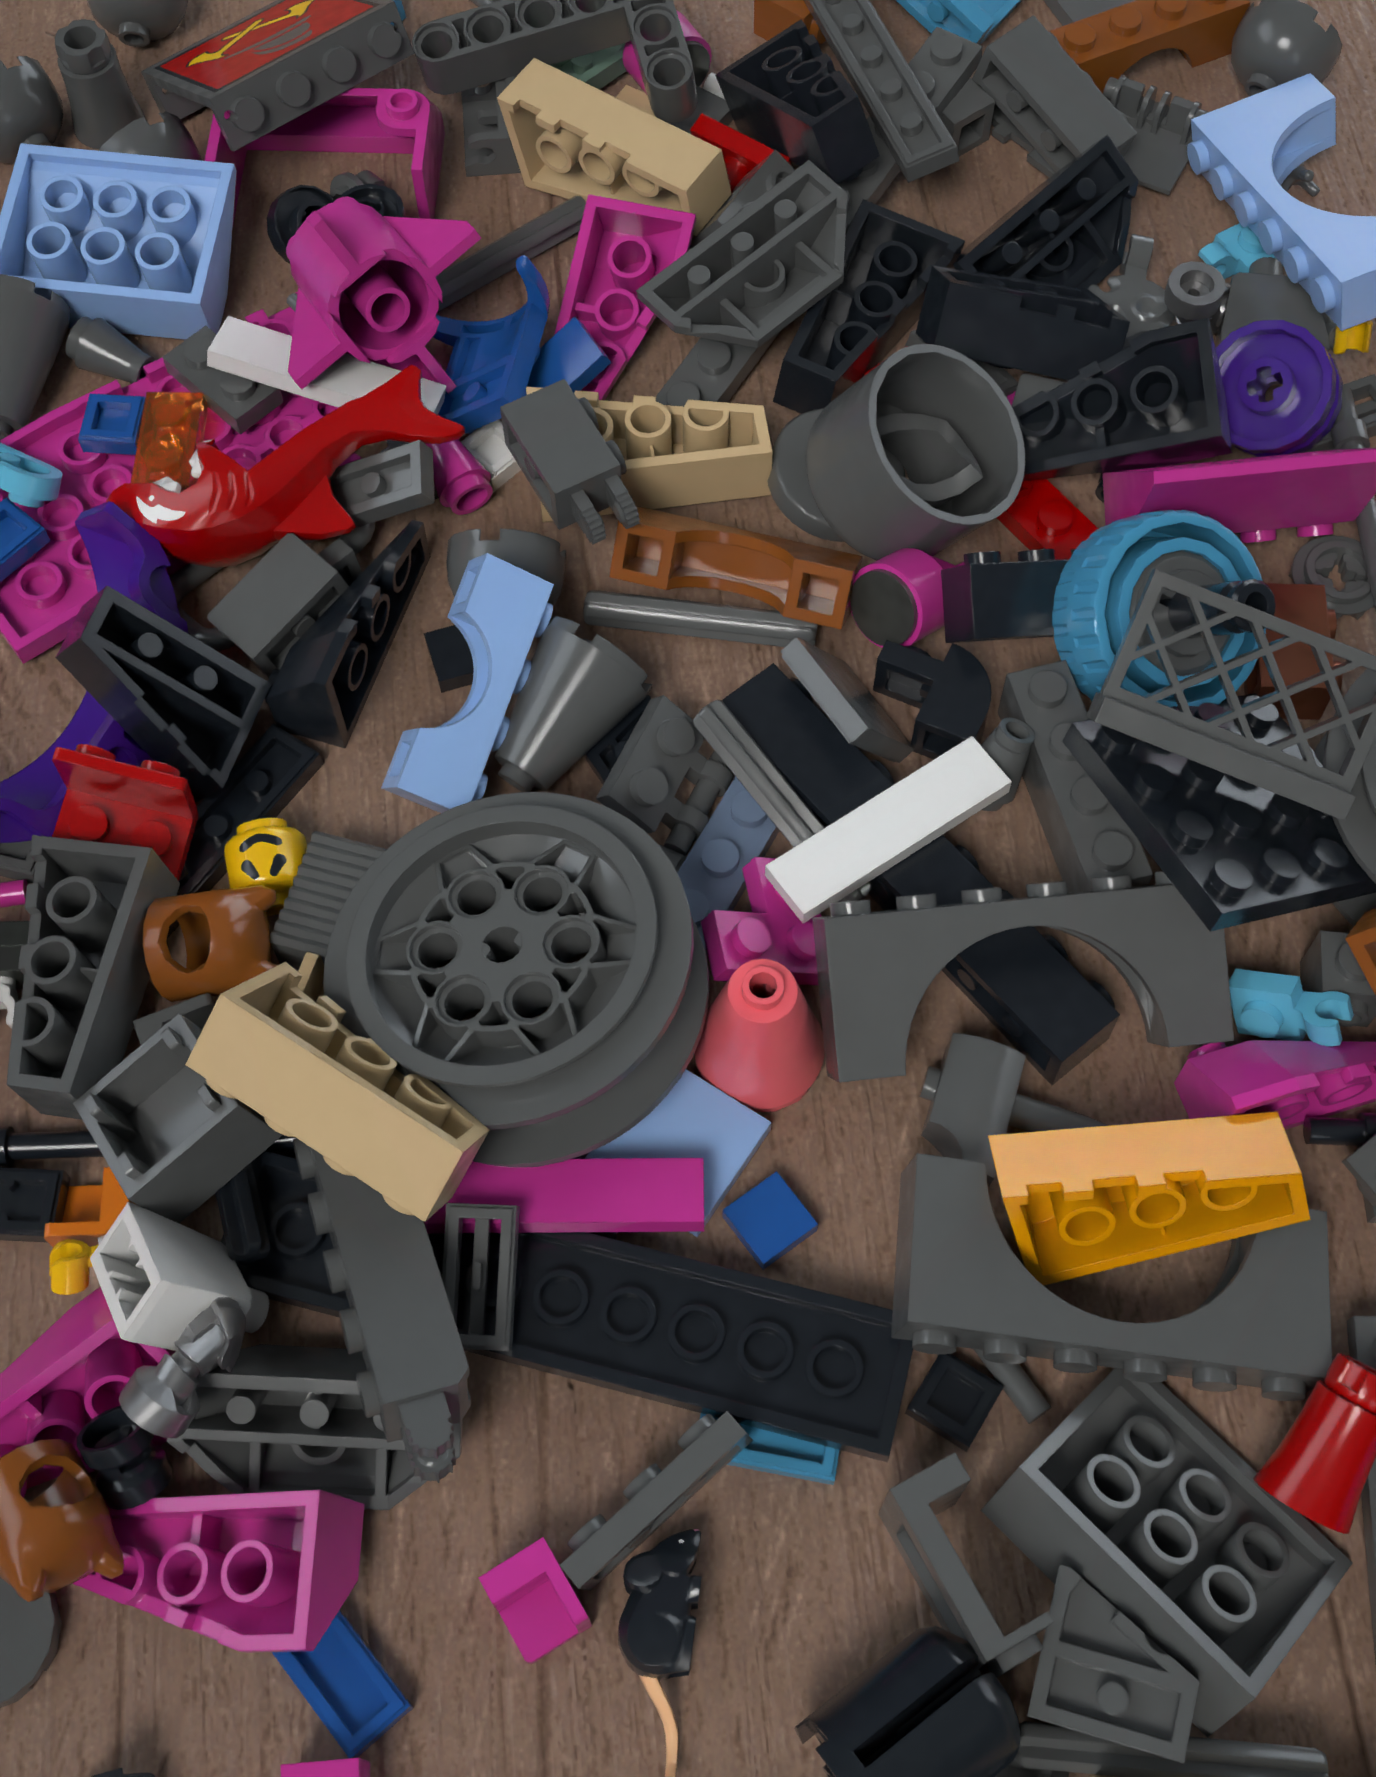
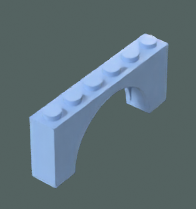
[1187,73,1376,331]

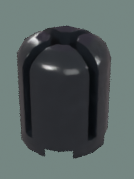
[794,1626,1021,1777]

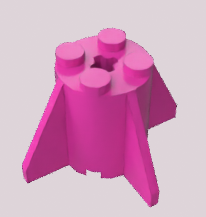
[286,196,481,393]

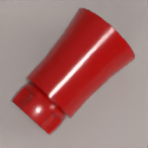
[1253,1353,1376,1534]

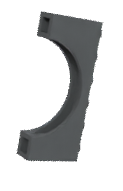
[812,871,1234,1083]
[891,1153,1332,1401]

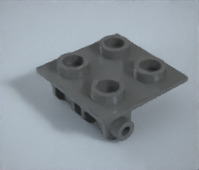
[1103,75,1208,195]

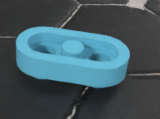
[0,443,63,508]

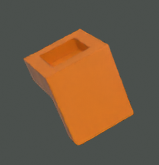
[44,1167,139,1247]

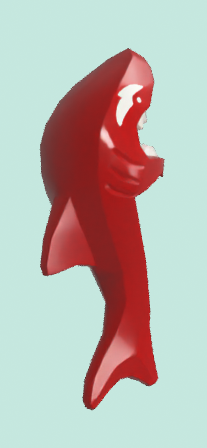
[106,365,465,568]

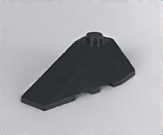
[1012,318,1232,481]

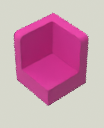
[478,1537,592,1664]

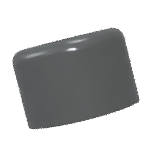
[806,344,1025,561]

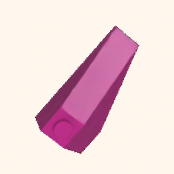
[554,194,697,400]
[1174,1040,1376,1130]
[0,1286,176,1498]
[72,1490,365,1653]

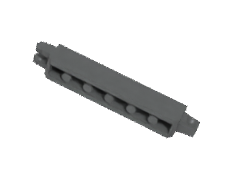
[293,1139,471,1483]

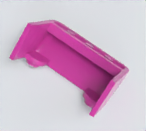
[204,88,445,229]

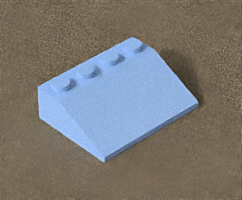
[0,143,237,340]

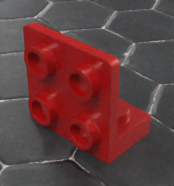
[52,744,199,881]

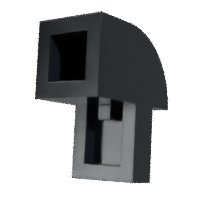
[873,640,992,760]

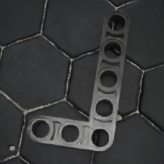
[412,0,698,123]

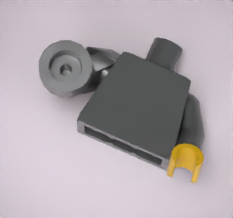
[1164,257,1373,355]

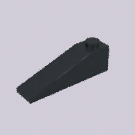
[265,520,431,748]

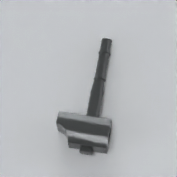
[919,1033,1108,1187]

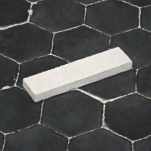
[207,316,446,414]
[765,736,1012,923]

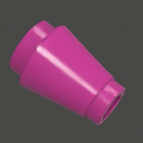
[426,440,493,515]

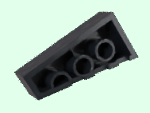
[715,19,880,184]
[773,199,965,414]

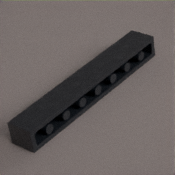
[721,663,1120,1085]

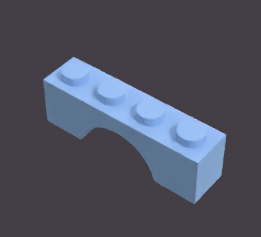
[381,553,554,813]

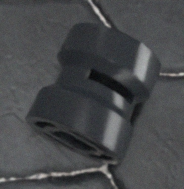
[77,1405,173,1510]

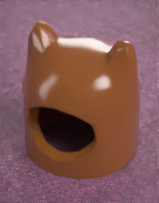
[143,885,278,1002]
[0,1439,124,1602]

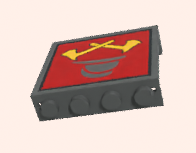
[141,0,415,152]

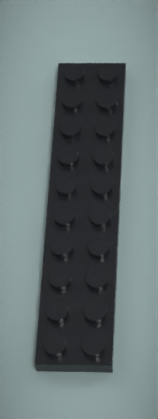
[220,1151,913,1463]

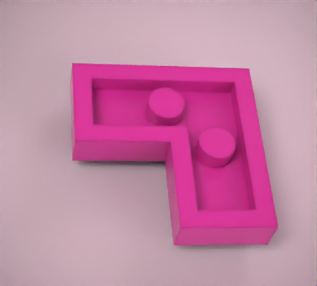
[701,857,822,985]

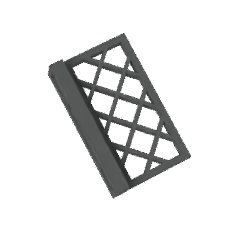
[1086,569,1376,821]

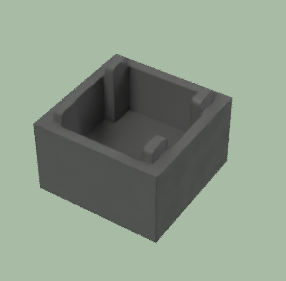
[73,1013,282,1224]

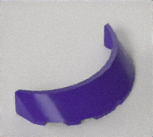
[0,501,189,843]

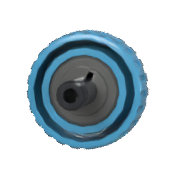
[1052,510,1276,707]

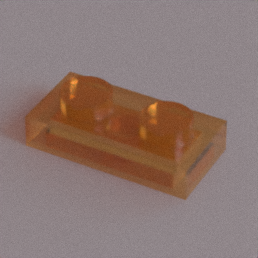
[131,392,208,492]

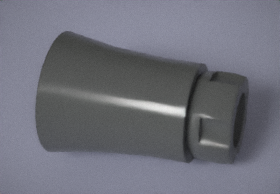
[55,19,145,150]

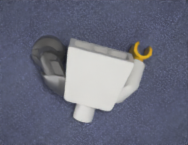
[49,1202,269,1438]

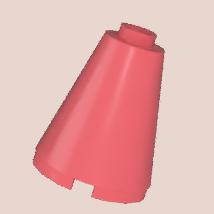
[694,959,825,1112]

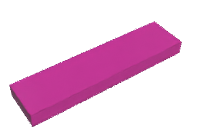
[424,1158,704,1234]

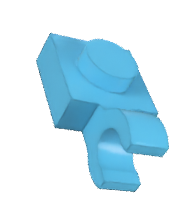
[1198,223,1278,279]
[1229,968,1354,1046]

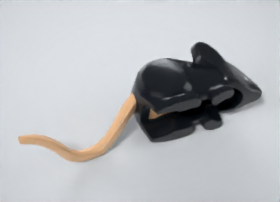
[618,1529,702,1777]

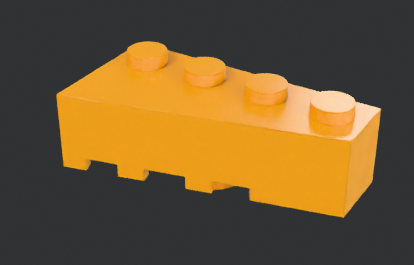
[988,1112,1311,1286]

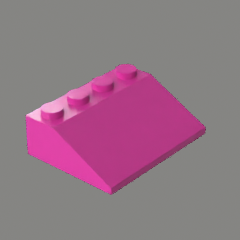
[1103,448,1376,543]

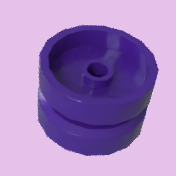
[1216,320,1343,457]

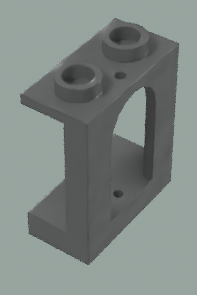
[878,1452,1054,1677]

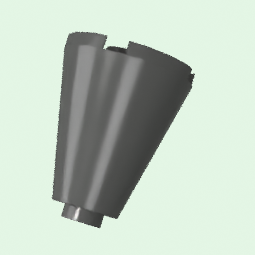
[0,274,70,440]
[494,616,653,792]

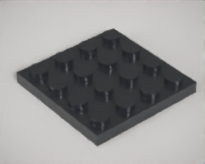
[1062,693,1376,932]

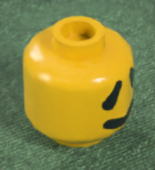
[224,818,307,916]

